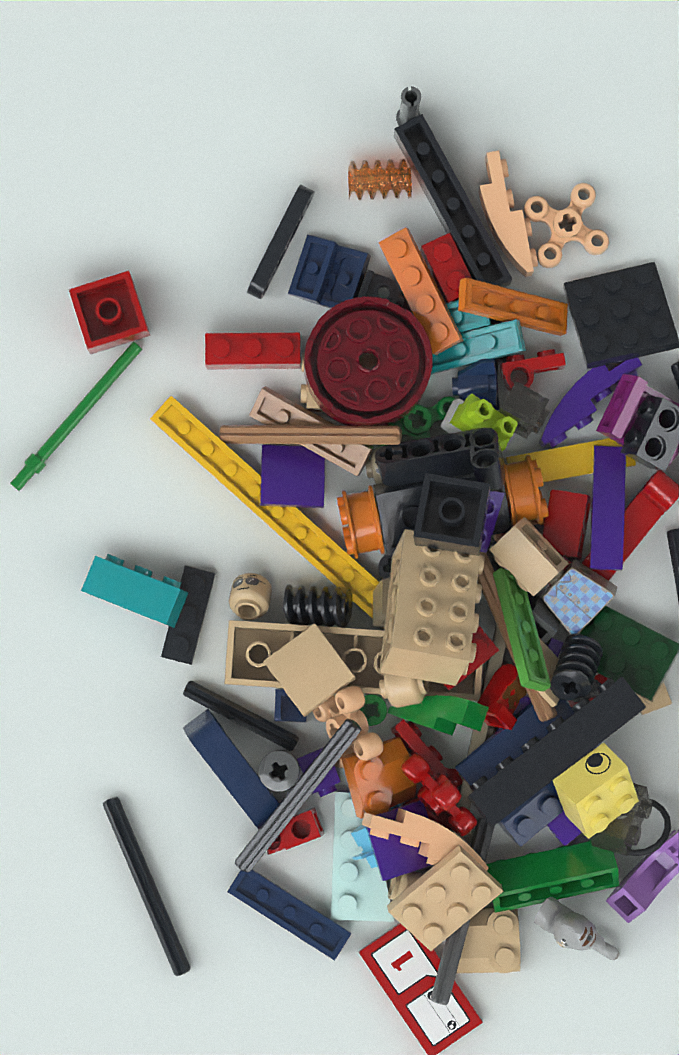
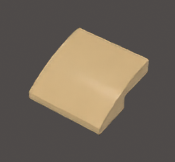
[263,623,356,717]

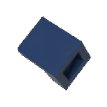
[274,689,307,722]

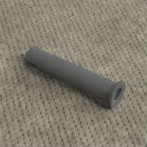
[396,86,421,126]

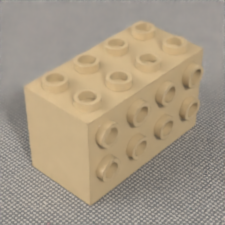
[379,529,485,686]

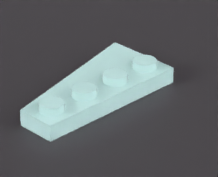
[331,791,395,922]

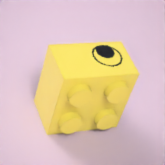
[553,742,639,839]

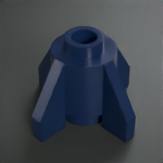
[452,358,500,410]

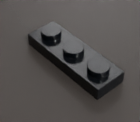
[161,565,216,665]

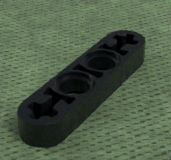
[247,184,315,300]

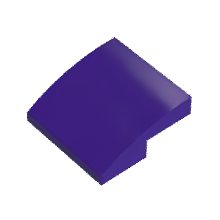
[260,445,325,508]
[365,800,431,881]

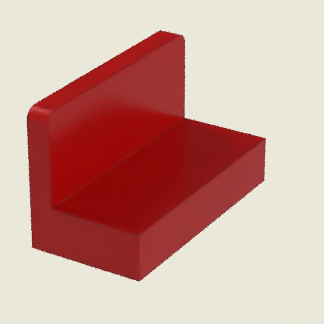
[542,489,592,560]

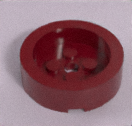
[304,297,432,426]

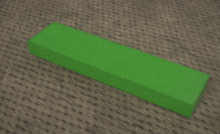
[493,568,551,692]

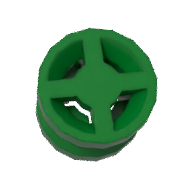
[359,694,387,726]

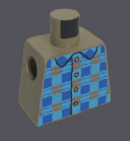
[542,560,618,635]

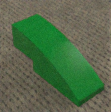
[387,695,489,736]

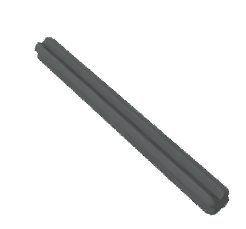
[431,818,495,1005]

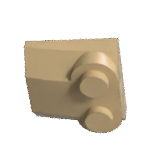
[456,907,520,974]

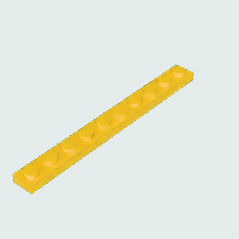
[150,396,384,629]

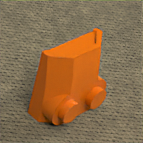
[341,736,417,819]

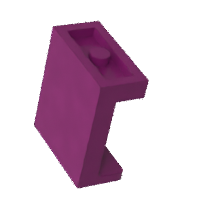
[596,374,679,466]

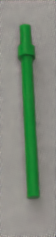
[10,341,143,491]

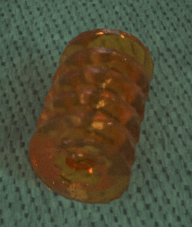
[348,159,412,200]

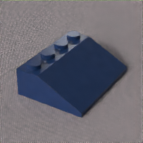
[455,699,602,847]

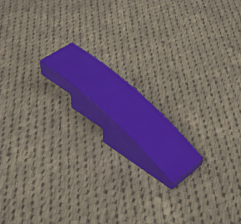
[590,446,626,571]

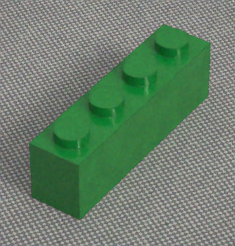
[486,837,620,913]

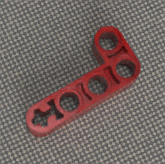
[581,469,679,581]

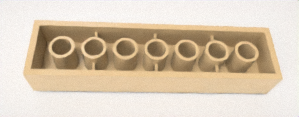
[224,620,483,701]

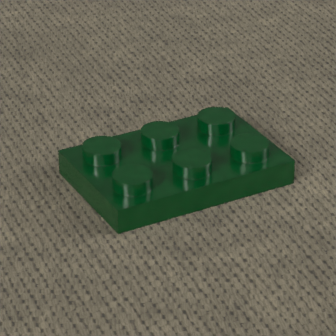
[580,606,679,702]

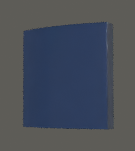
[288,234,371,309]

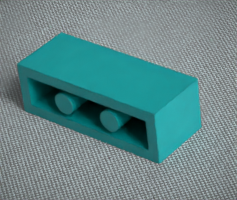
[81,554,188,628]

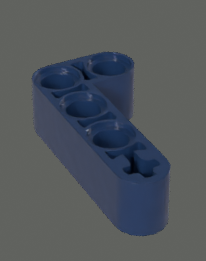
[183,709,280,830]

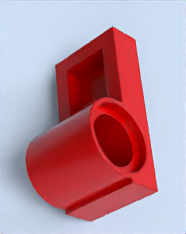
[500,349,566,394]

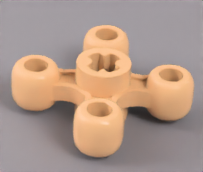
[524,183,609,268]
[313,686,383,768]

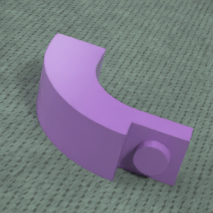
[606,829,679,923]

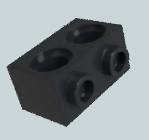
[621,395,679,472]

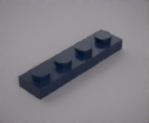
[227,869,352,961]

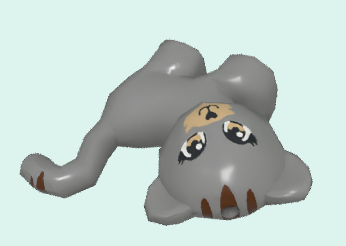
[534,897,619,960]

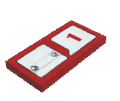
[358,923,483,1055]

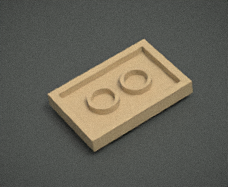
[387,845,503,951]

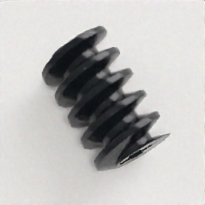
[283,584,353,628]
[550,634,603,701]

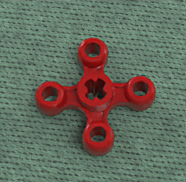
[401,753,477,837]

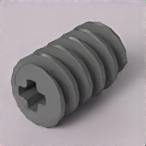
[259,750,300,792]

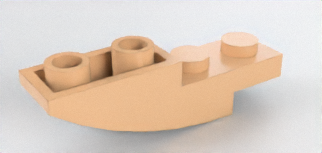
[478,150,538,277]
[362,808,488,871]

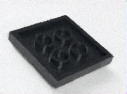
[563,262,679,369]

